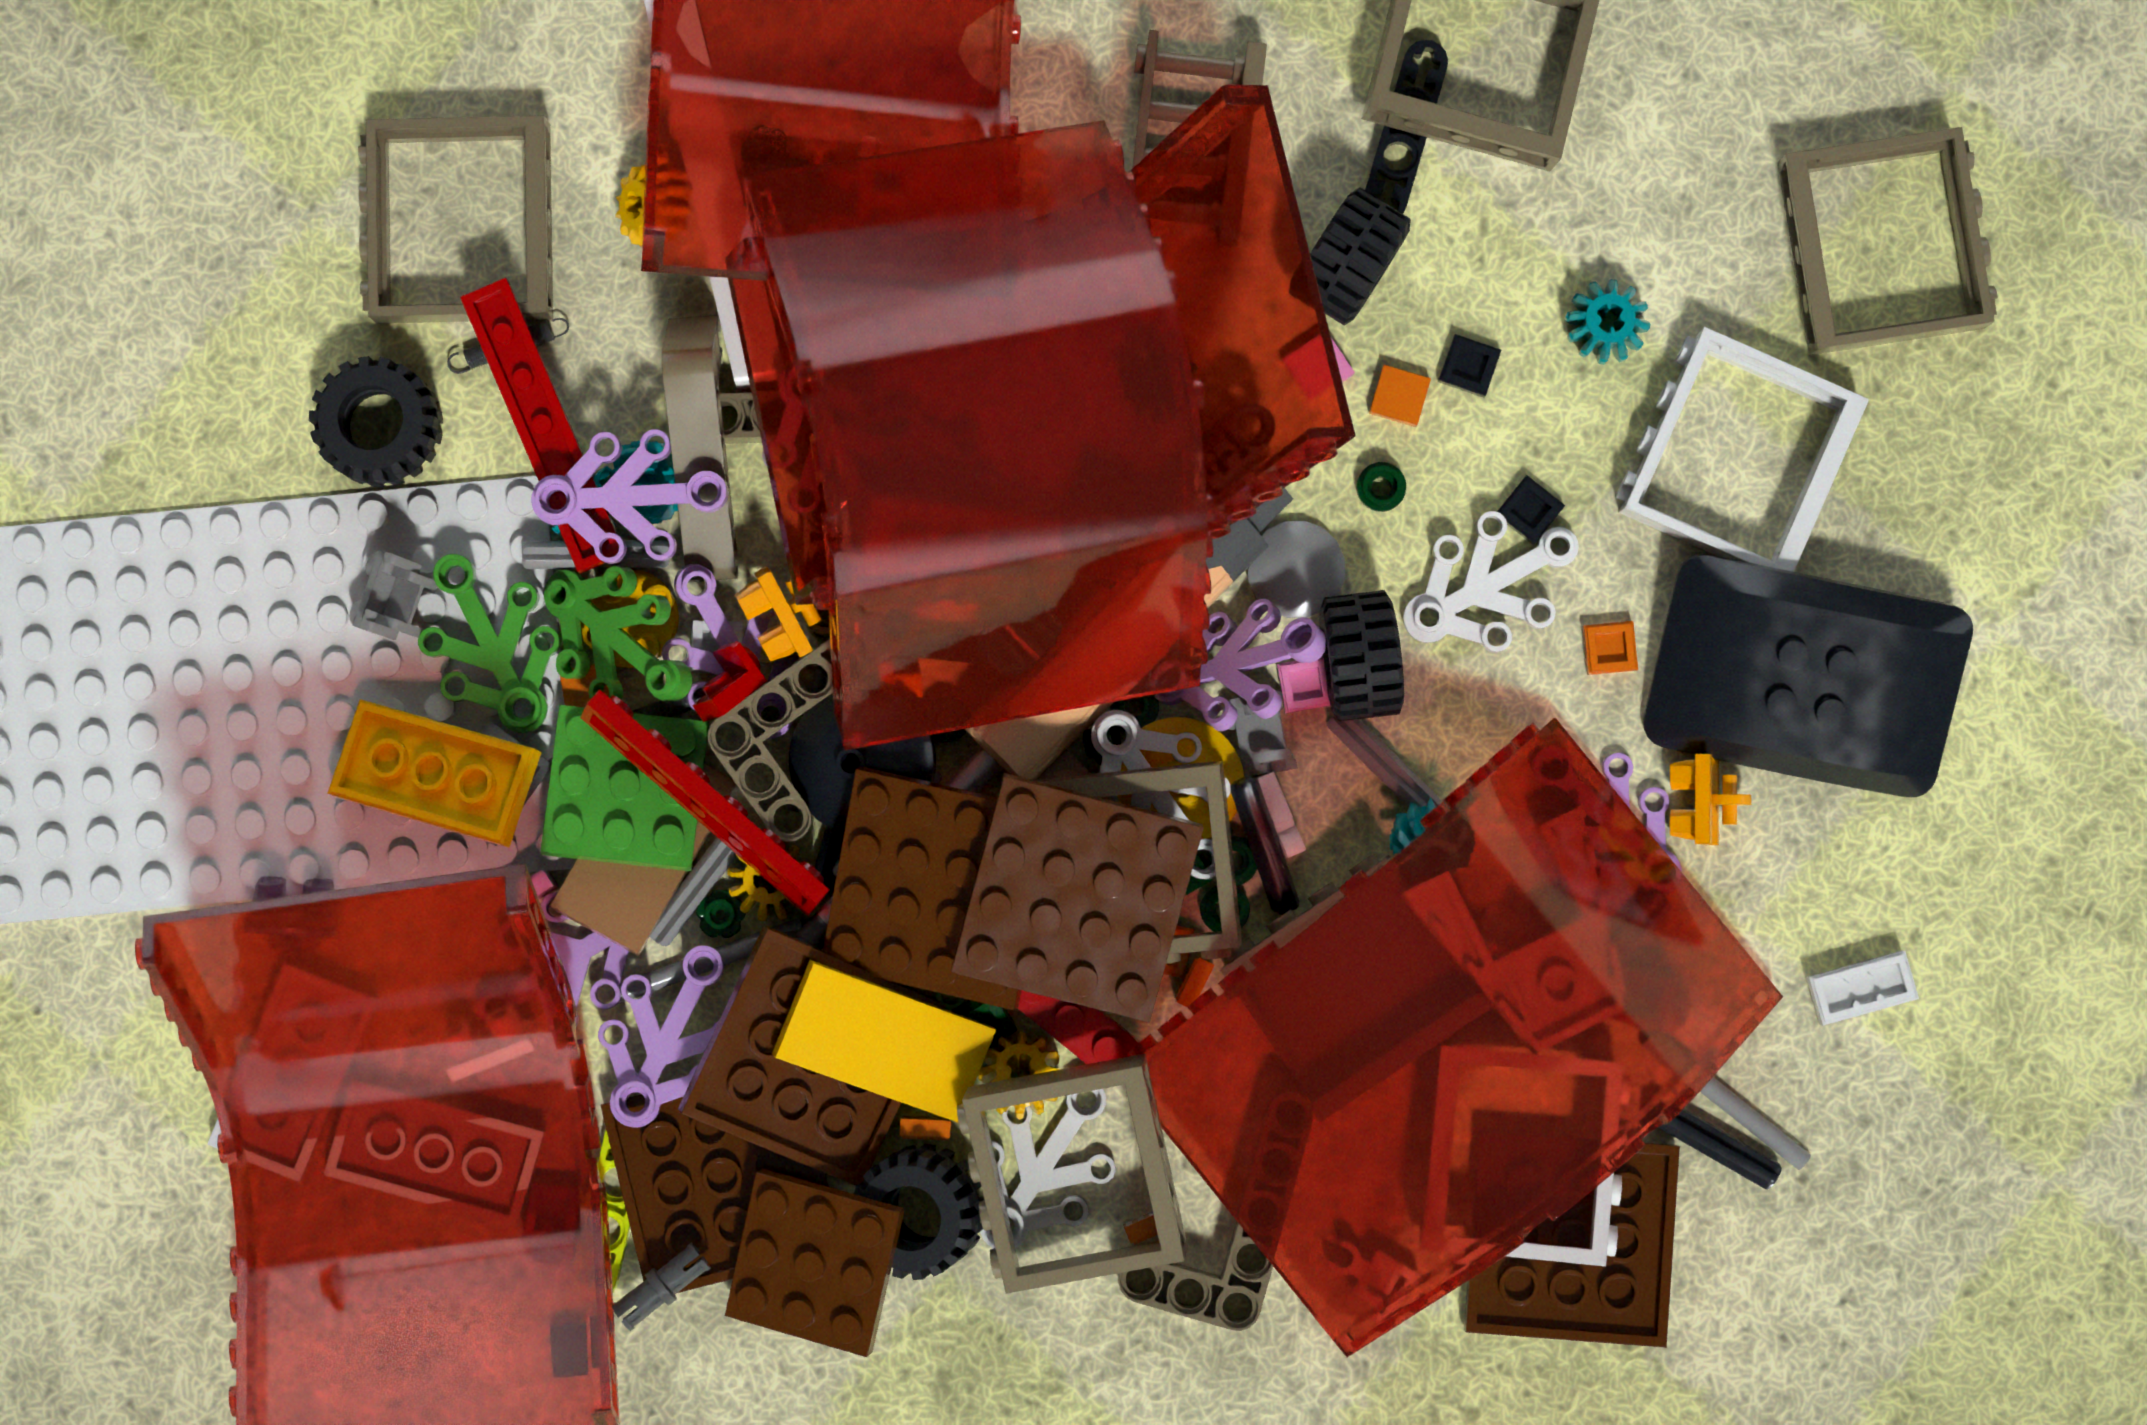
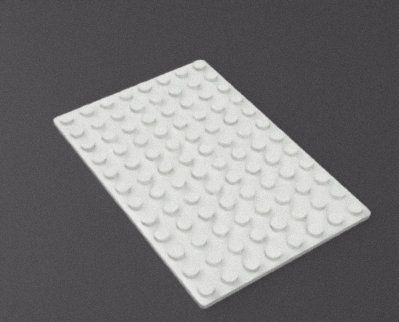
[0,475,577,924]

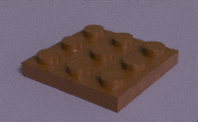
[725,1168,905,1357]

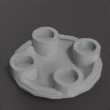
[1248,521,1345,618]

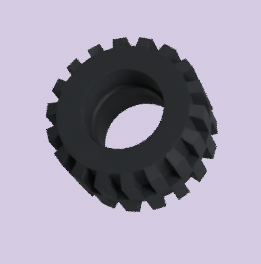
[1293,187,1411,325]
[309,356,443,487]
[1319,590,1404,722]
[853,1144,984,1280]

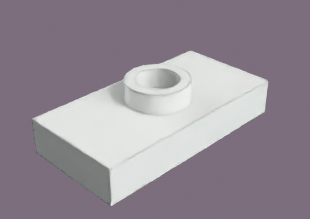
[1806,950,1919,1026]

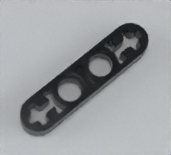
[1365,40,1448,214]

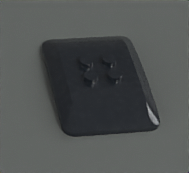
[1643,554,1973,797]

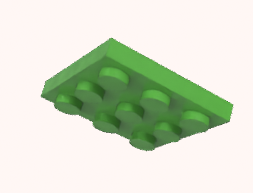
[540,705,709,872]

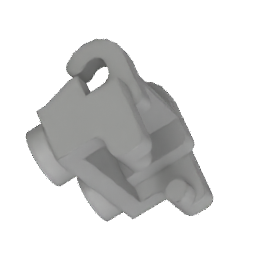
[349,550,437,640]
[1223,691,1298,777]

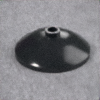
[789,685,936,833]

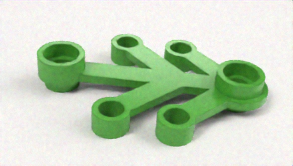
[418,554,562,733]
[544,566,692,700]

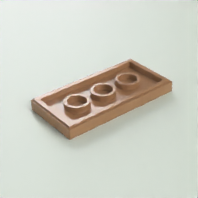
[550,764,736,956]

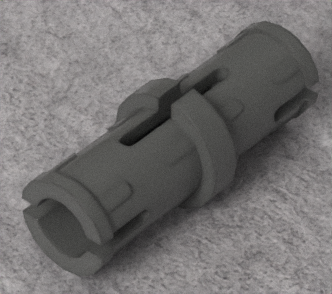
[611,1242,711,1331]

